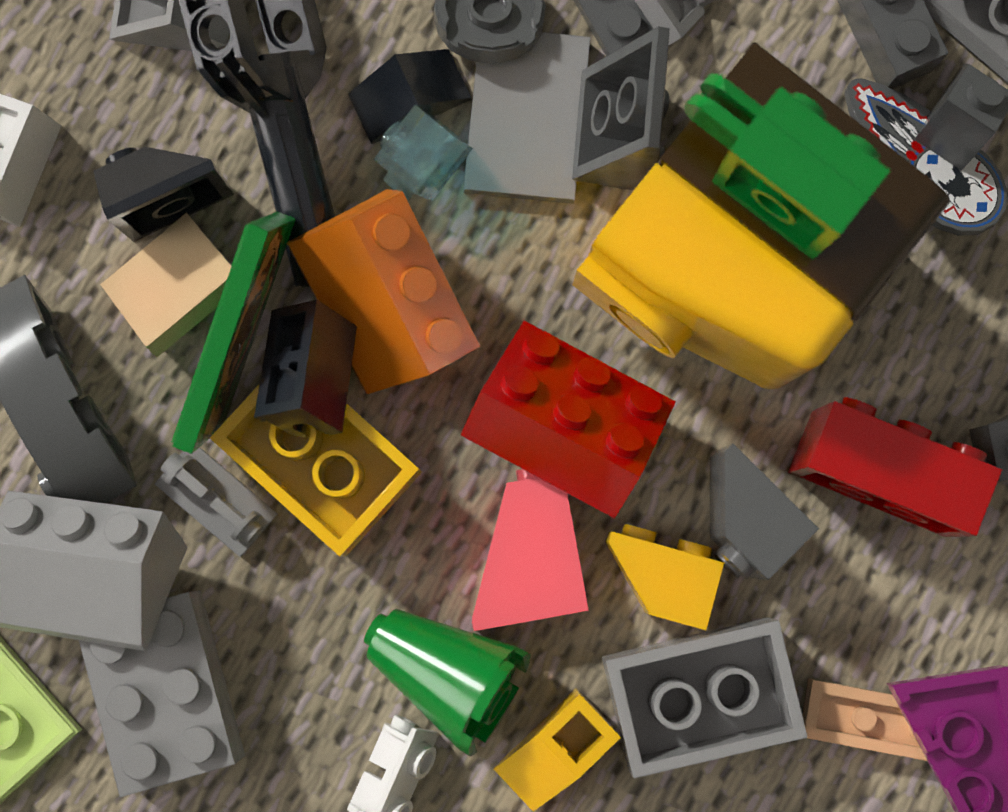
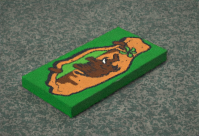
[171,211,296,454]

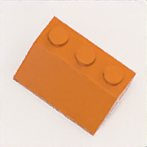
[287,189,480,394]

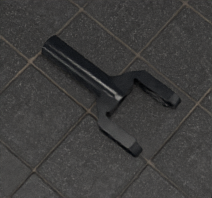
[178,0,335,288]

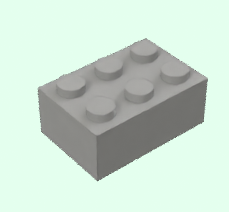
[79,590,245,797]
[601,617,808,779]

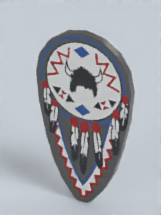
[844,78,1008,236]

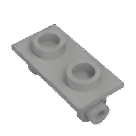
[155,448,277,557]

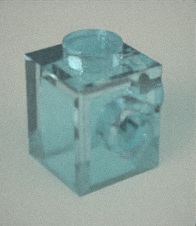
[374,105,473,201]

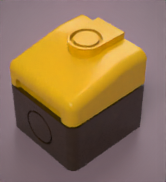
[573,42,950,390]

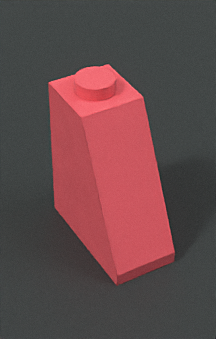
[471,469,588,631]

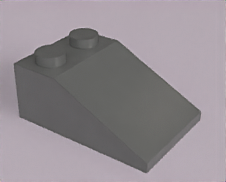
[572,26,670,190]

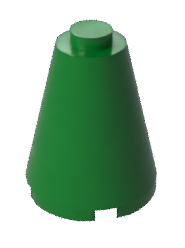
[364,609,531,756]

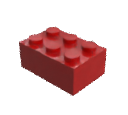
[460,320,676,519]
[788,397,1002,537]

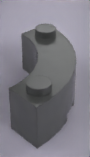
[0,275,137,503]

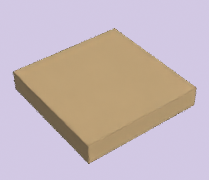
[100,213,231,357]

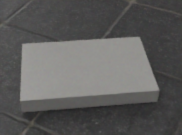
[463,32,590,204]

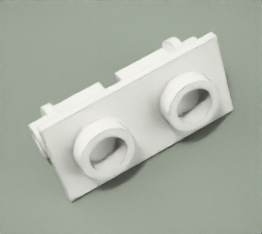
[347,715,439,812]

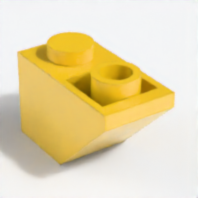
[605,524,724,630]
[493,688,621,812]

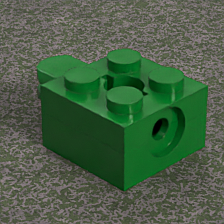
[684,73,891,260]

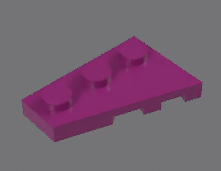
[887,665,1008,812]

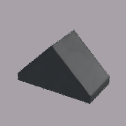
[348,49,472,145]

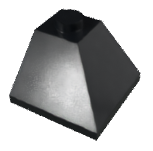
[93,147,234,242]

